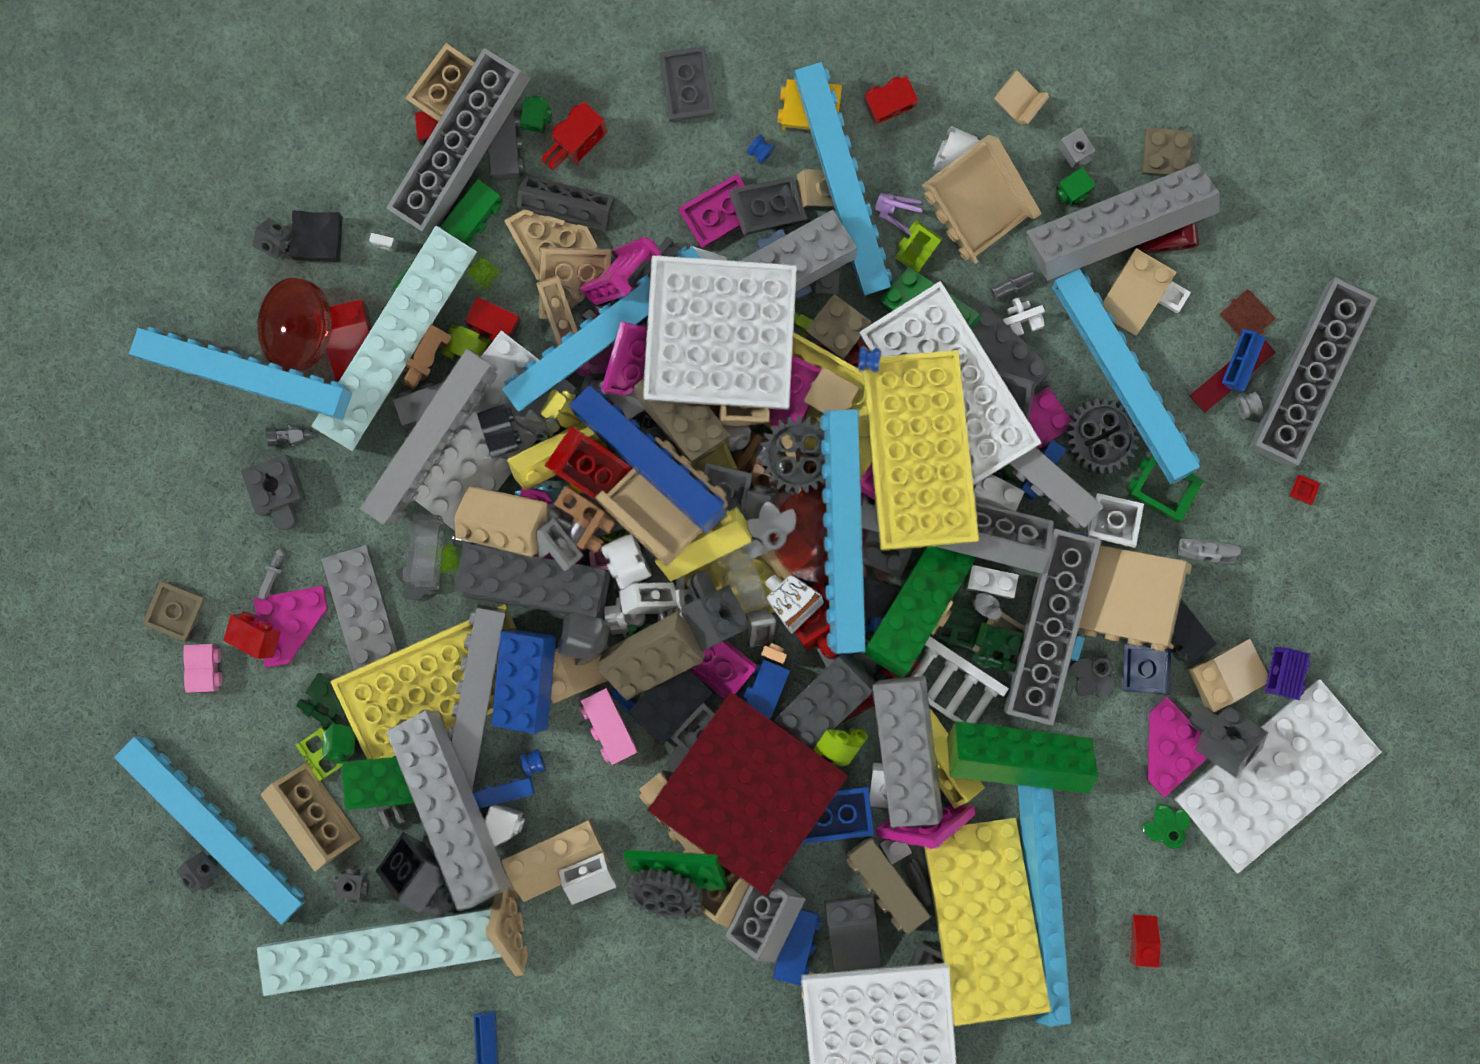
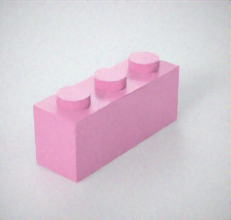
[579,688,639,765]

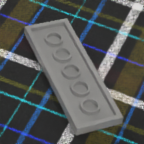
[321,545,398,670]

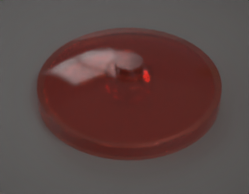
[257,278,332,372]
[772,487,865,582]

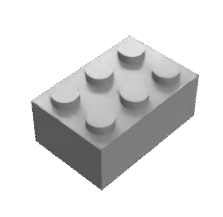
[725,879,806,963]

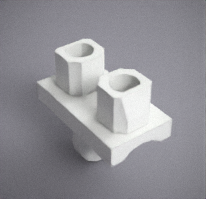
[1003,298,1045,337]
[604,598,646,639]

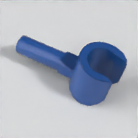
[864,617,882,632]

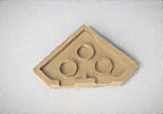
[504,209,599,282]
[539,248,611,319]
[486,874,528,976]

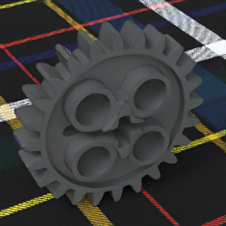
[1064,398,1140,474]
[759,415,825,494]
[625,869,703,920]

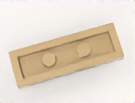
[536,275,578,346]

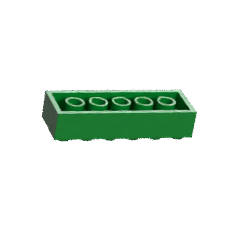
[862,546,977,678]
[947,721,1098,794]

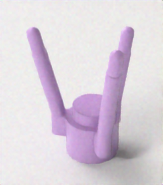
[875,193,923,236]

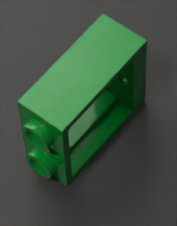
[1127,455,1204,523]

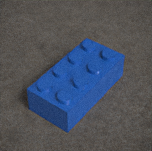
[492,629,556,734]
[802,786,874,844]

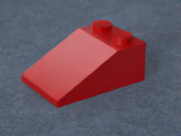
[316,299,372,382]
[544,426,633,502]

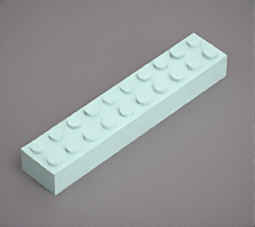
[311,226,477,451]
[257,907,502,996]

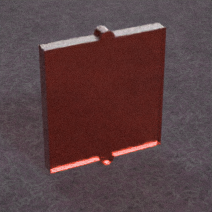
[1219,289,1275,336]

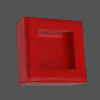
[1288,475,1321,505]

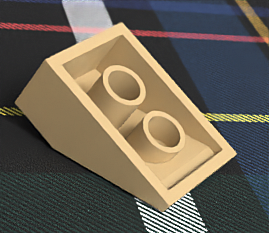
[405,43,475,122]
[1102,248,1177,336]
[1186,639,1268,712]
[551,644,609,704]

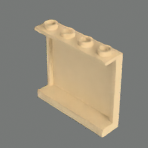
[922,135,1042,264]
[596,437,728,567]
[1079,546,1192,652]

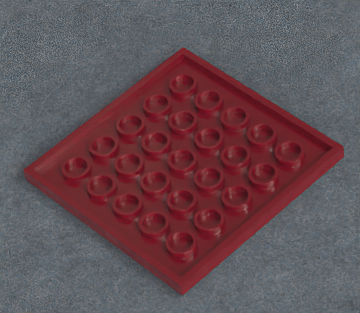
[647,692,848,896]

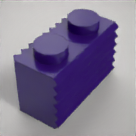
[1264,647,1310,700]

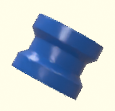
[747,135,775,164]
[858,347,880,373]
[520,749,546,777]

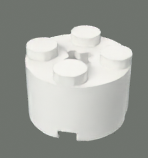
[933,126,980,172]
[601,534,652,590]

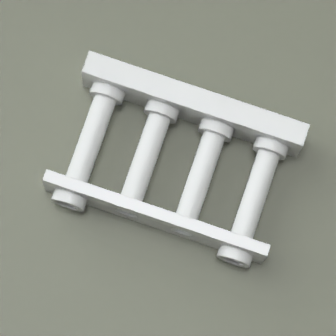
[910,637,1009,723]

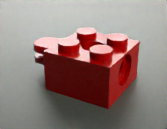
[541,101,607,171]
[795,581,841,659]

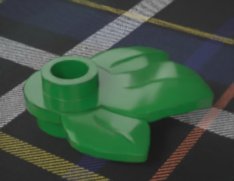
[1142,803,1190,849]

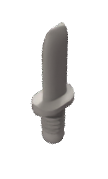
[259,549,285,600]

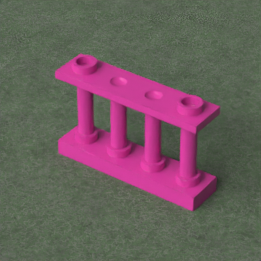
[579,237,662,305]

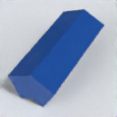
[1222,329,1266,393]
[474,1011,499,1064]

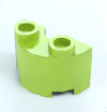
[895,220,943,272]
[440,324,492,359]
[814,729,868,766]

